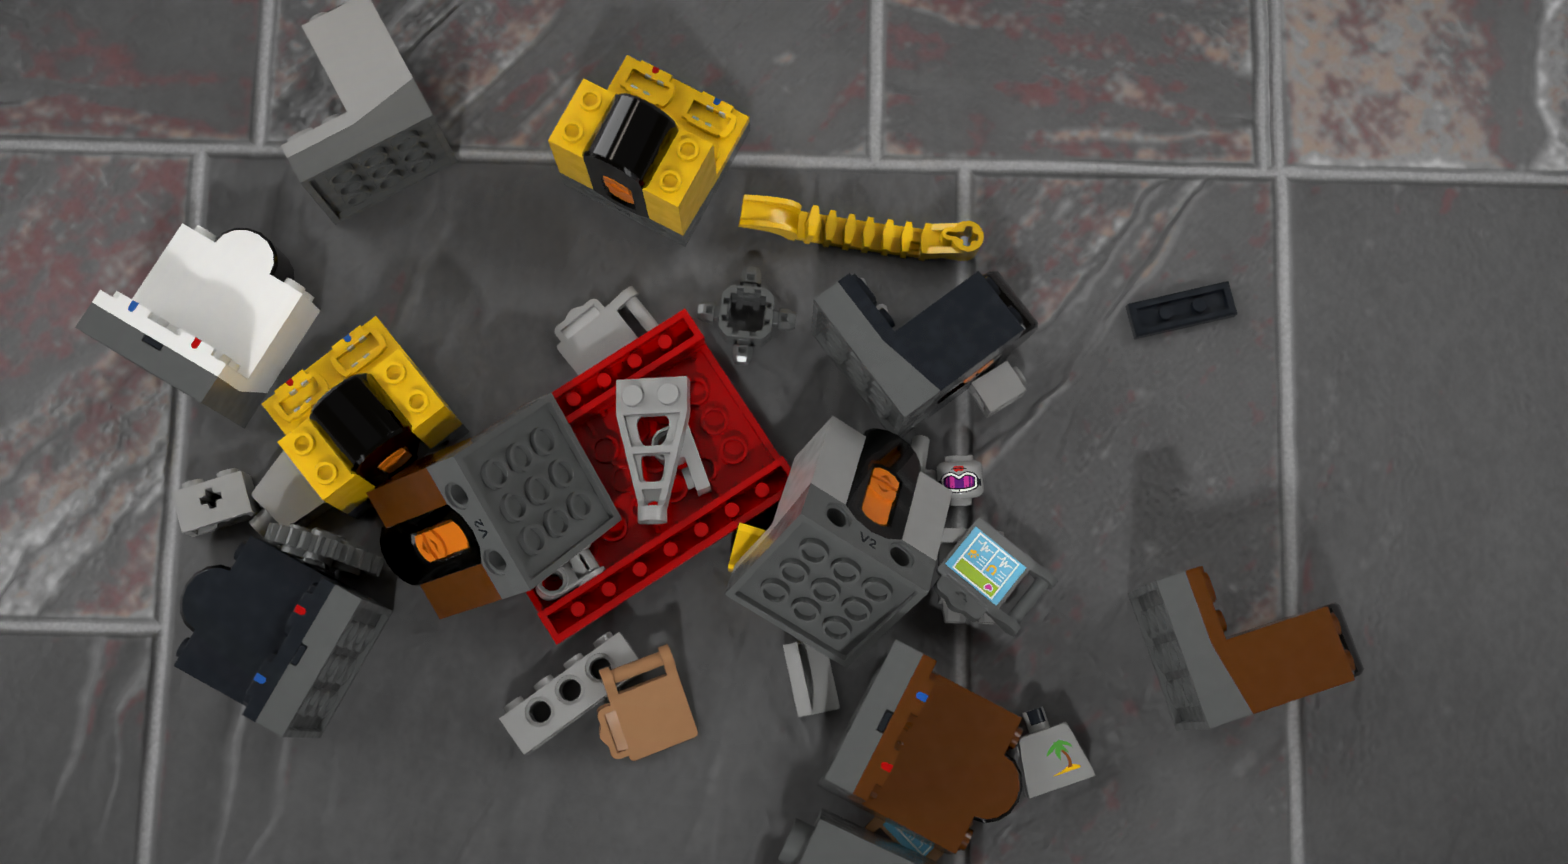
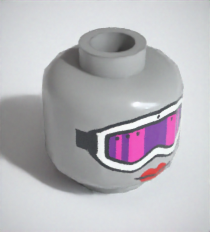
[936,455,984,506]

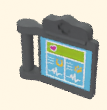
[934,518,1058,636]

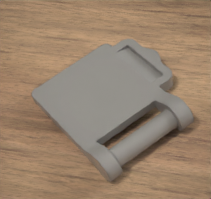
[555,286,659,375]

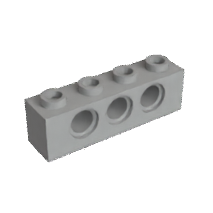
[499,631,640,755]

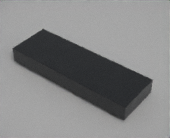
[1125,281,1238,340]

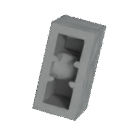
[171,468,260,537]

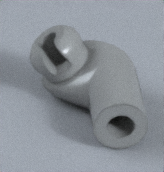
[909,435,937,482]

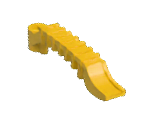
[738,194,984,261]

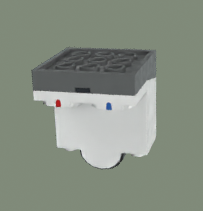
[75,223,320,429]

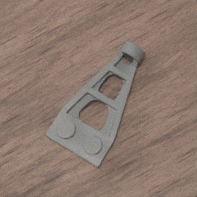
[616,376,690,524]

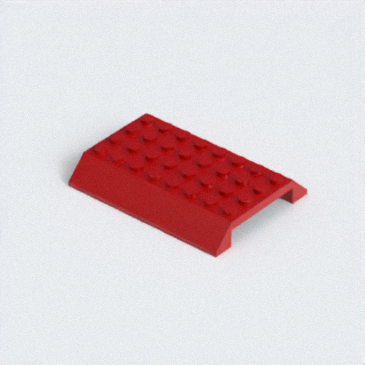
[526,308,791,645]

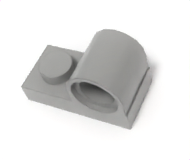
[651,425,712,496]

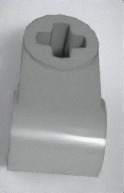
[536,544,606,602]

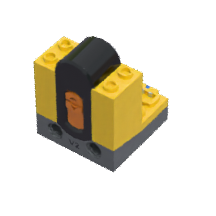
[548,55,750,247]
[262,316,470,519]

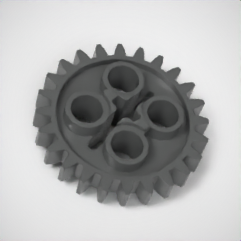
[264,522,385,577]

